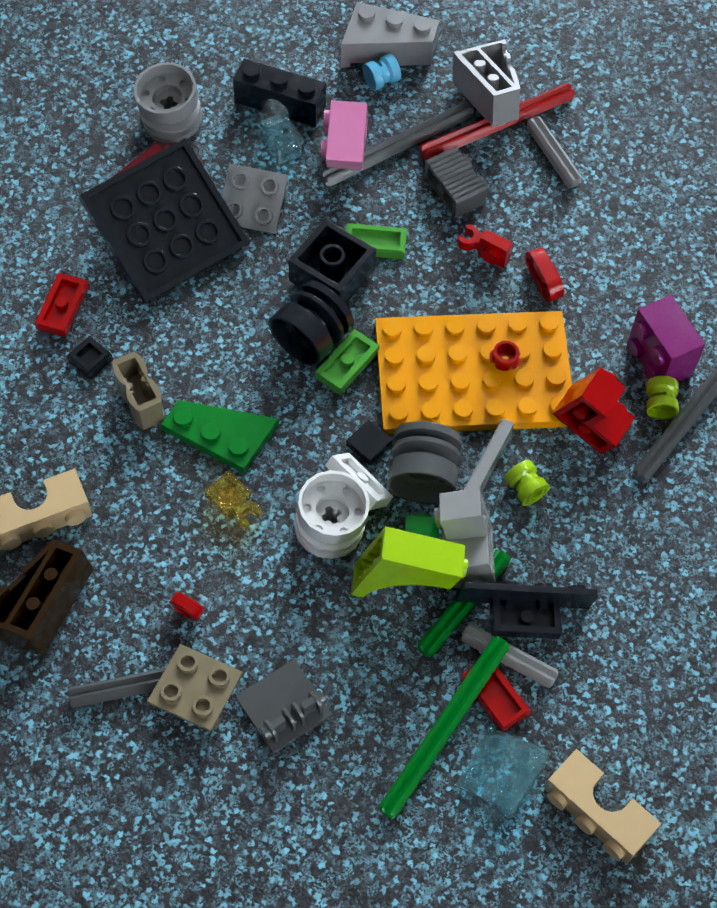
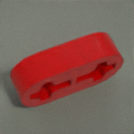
[525,247,565,302]

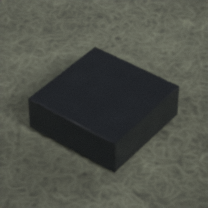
[67,336,113,380]
[346,420,393,465]

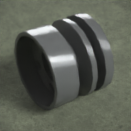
[387,421,462,504]

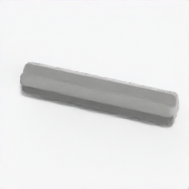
[527,116,582,188]
[461,624,559,688]

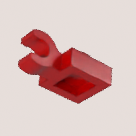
[457,224,513,269]

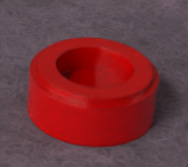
[169,591,205,621]

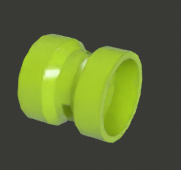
[646,376,679,419]
[504,460,550,506]

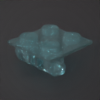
[455,727,551,818]

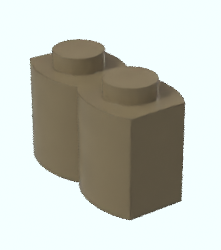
[112,351,165,430]

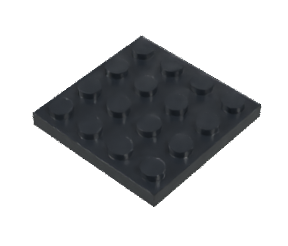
[79,138,250,305]

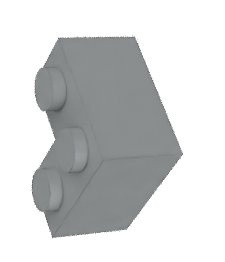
[434,488,495,588]

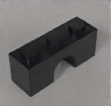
[233,58,326,127]

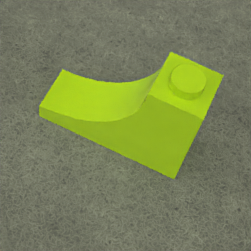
[351,526,468,598]

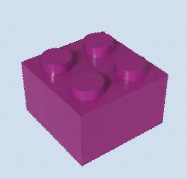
[627,295,705,383]

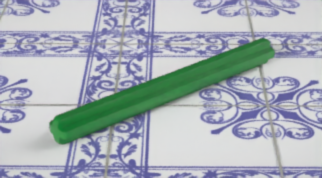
[379,636,509,819]

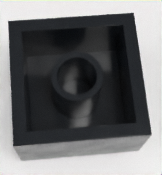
[288,219,376,304]

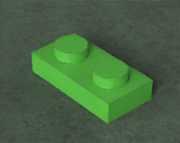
[315,329,380,395]

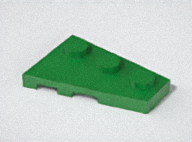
[161,400,279,474]

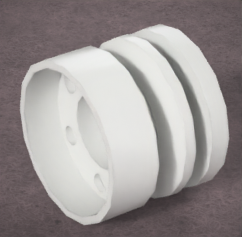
[294,470,370,559]

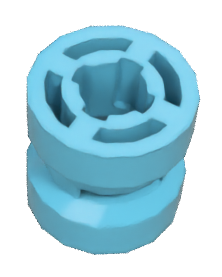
[362,53,401,91]

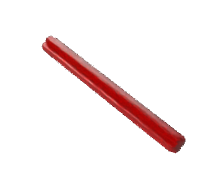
[419,83,575,161]

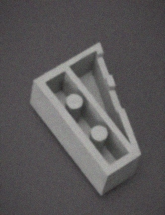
[341,2,440,68]
[453,39,520,127]

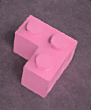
[321,100,368,170]

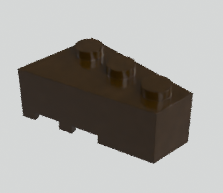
[0,539,94,657]

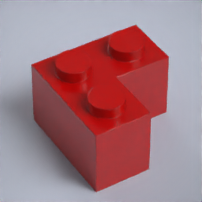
[552,367,635,454]

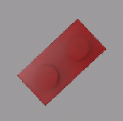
[35,272,89,338]

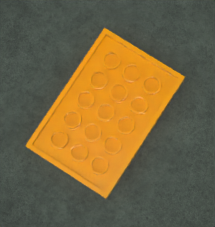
[375,311,572,435]

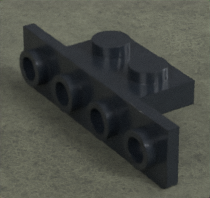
[456,579,598,639]

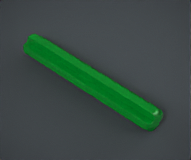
[417,549,511,658]

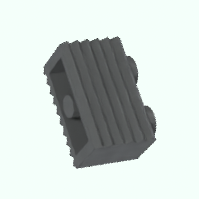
[424,147,488,219]

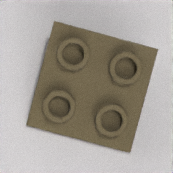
[147,644,243,732]

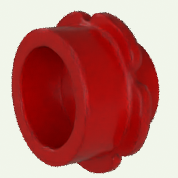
[489,341,521,371]

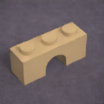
[0,468,93,551]
[544,749,661,864]

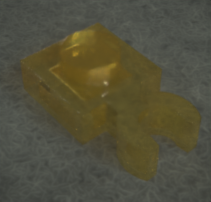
[204,471,263,530]

